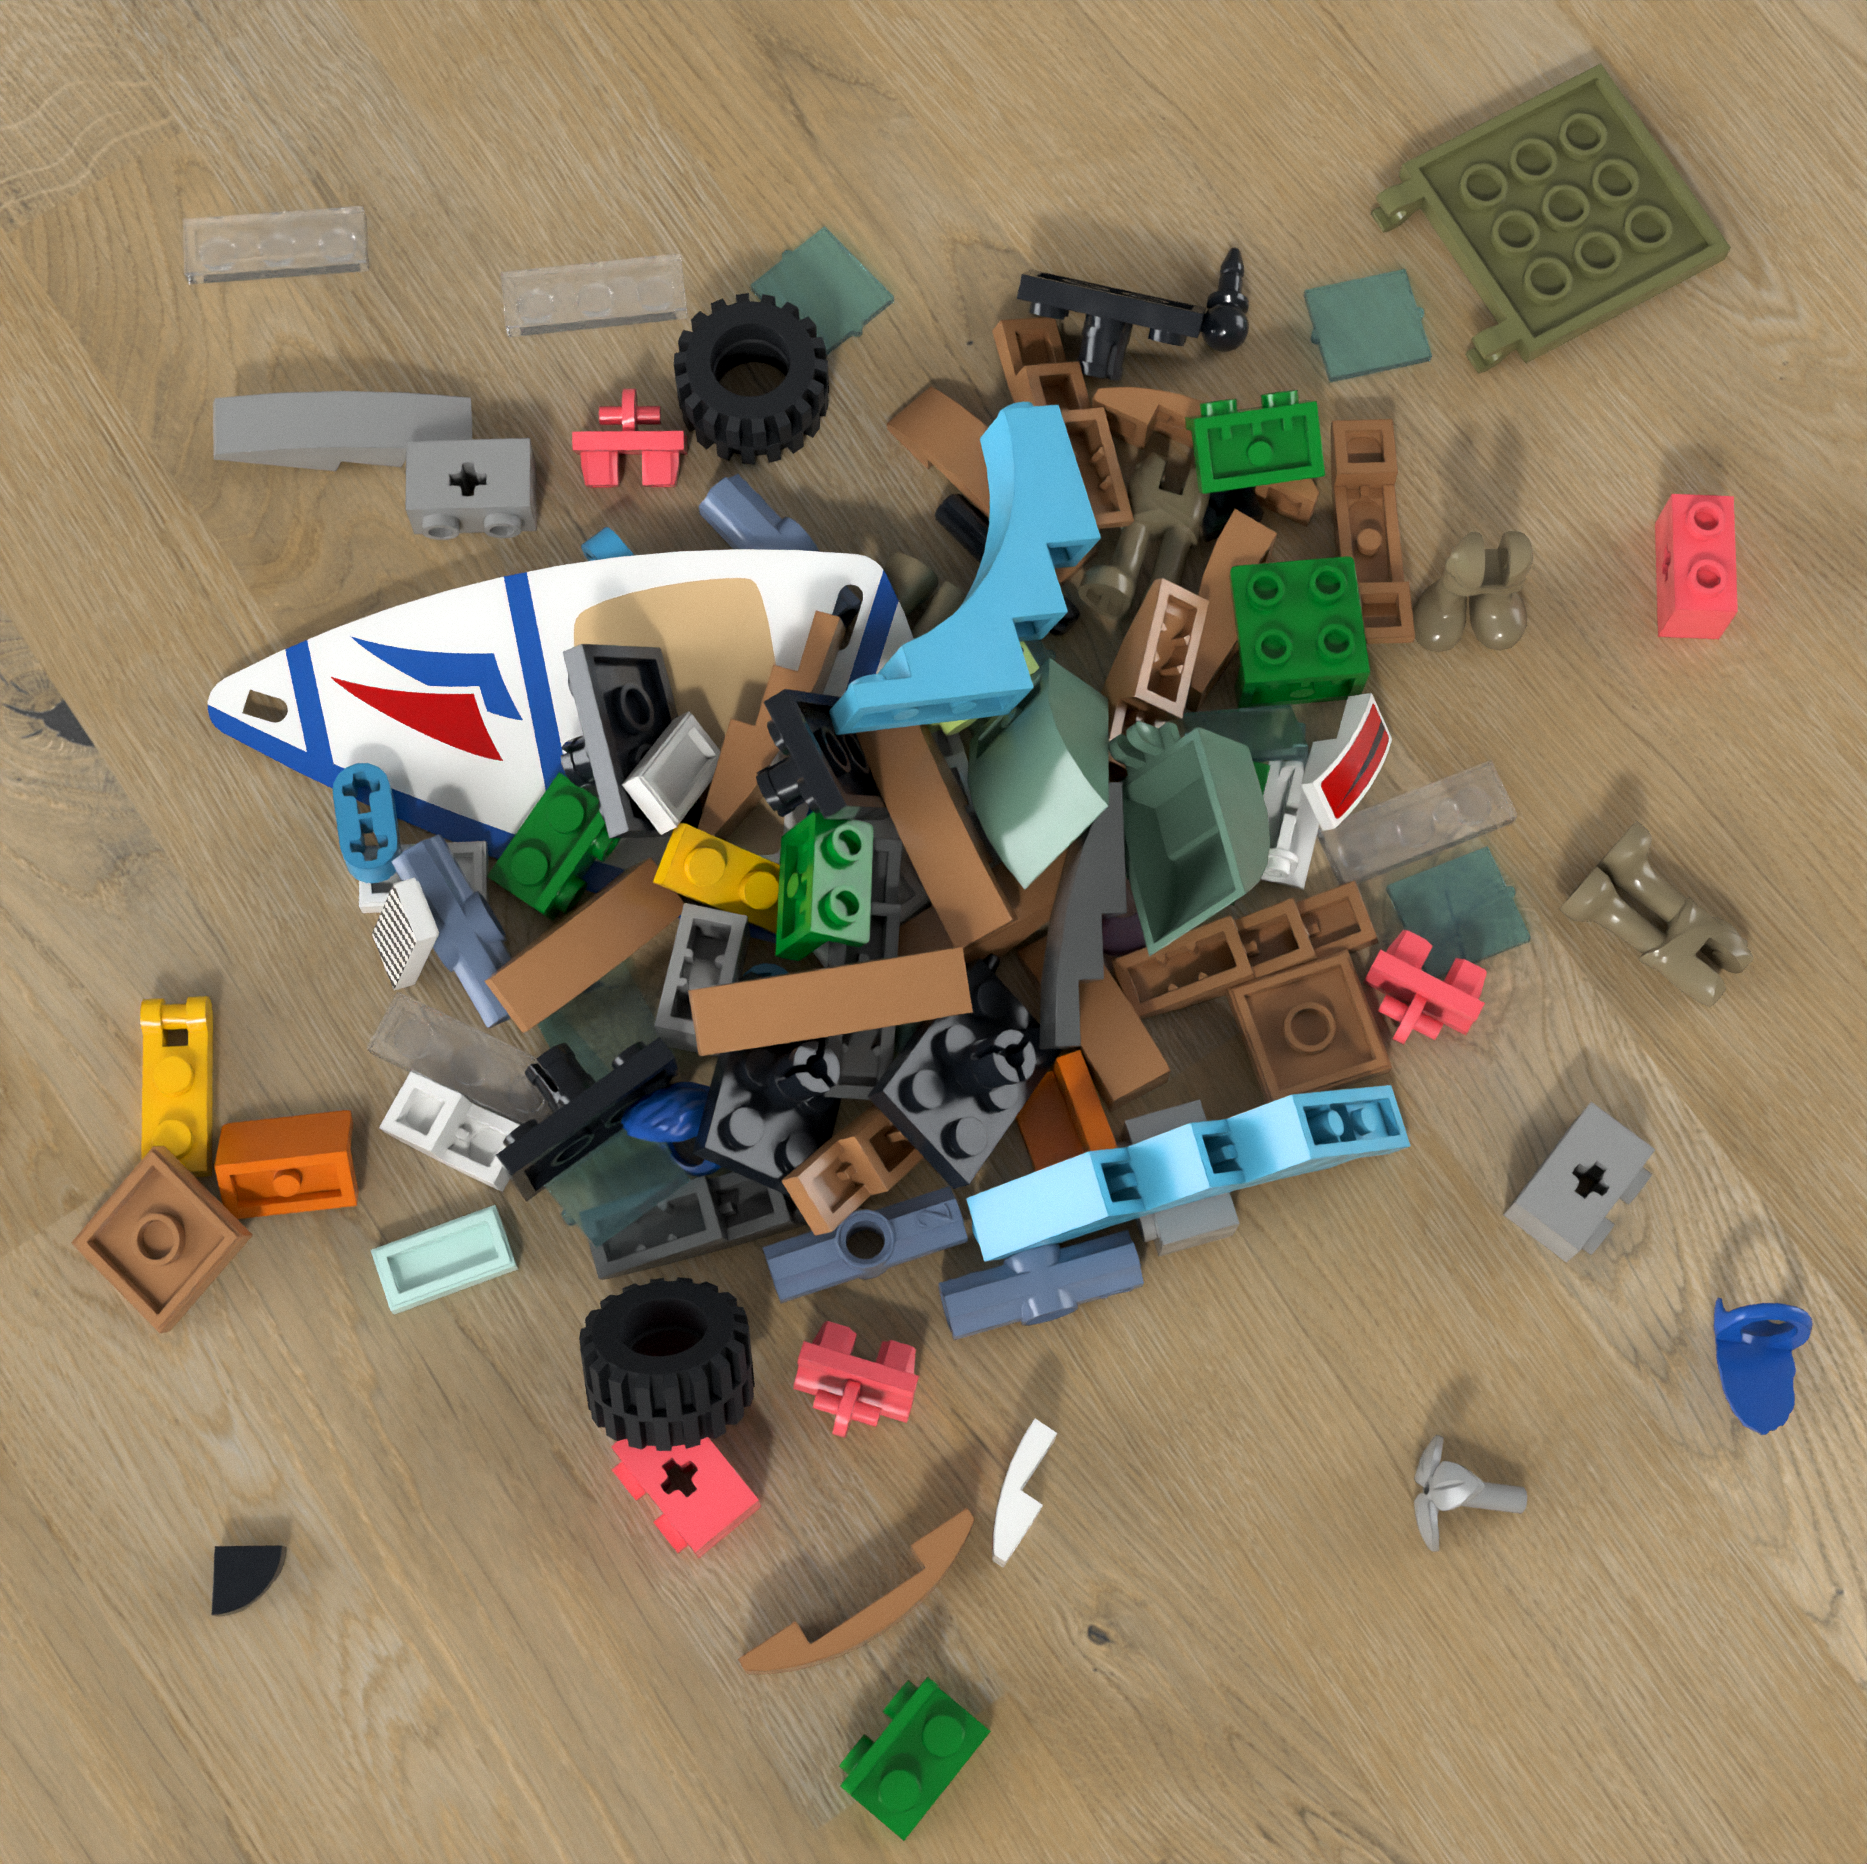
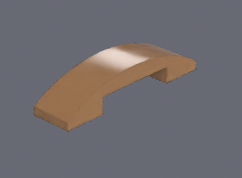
[887,386,1098,587]
[1092,387,1320,527]
[1331,419,1415,644]
[738,1508,975,1675]

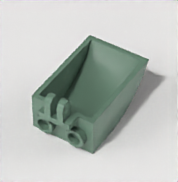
[967,658,1109,889]
[1109,721,1270,957]

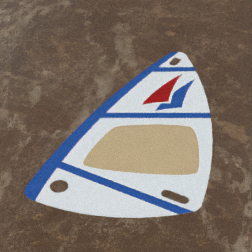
[208,549,938,943]

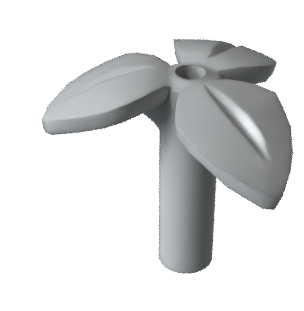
[1414,1435,1527,1552]

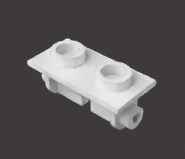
[1261,751,1319,890]

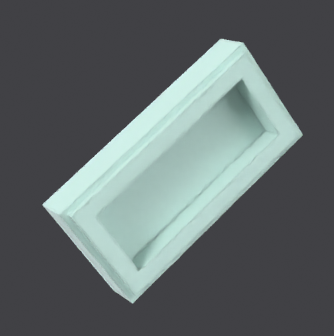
[371,1205,518,1315]

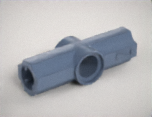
[699,474,861,628]
[391,834,513,1029]
[763,1186,968,1304]
[938,1230,1144,1341]

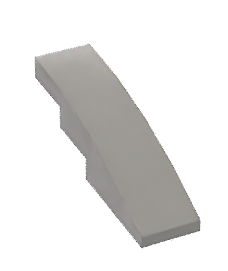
[213,391,472,471]

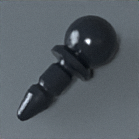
[1201,247,1249,352]

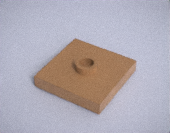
[1225,949,1392,1104]
[71,1146,253,1333]

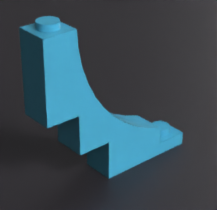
[829,402,1101,735]
[966,1085,1411,1262]

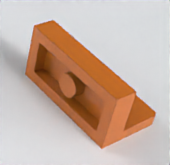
[1015,1050,1118,1172]
[214,1110,359,1219]

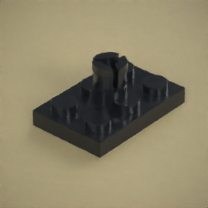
[1017,269,1206,381]
[561,644,703,839]
[756,689,890,820]
[867,958,1063,1189]
[692,972,842,1197]
[496,1037,682,1202]

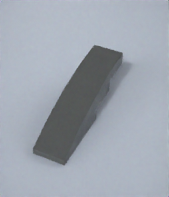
[1039,782,1127,1049]
[823,837,902,1100]
[582,1172,862,1280]

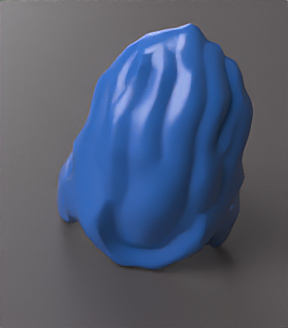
[621,1082,721,1177]
[1713,1298,1813,1435]

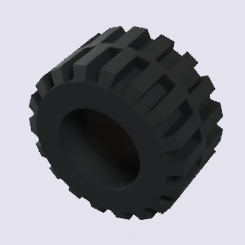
[674,293,829,465]
[579,1277,755,1451]

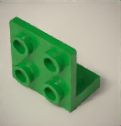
[1229,556,1370,709]

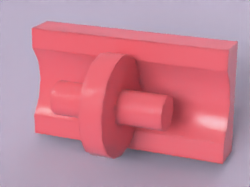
[572,388,688,488]
[1363,930,1487,1045]
[793,1321,919,1438]

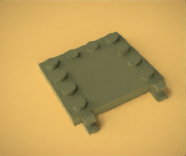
[1371,63,1731,374]

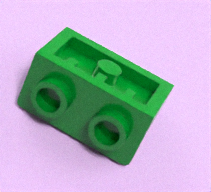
[1185,390,1325,494]
[487,772,621,921]
[775,812,874,961]
[839,1677,991,1841]

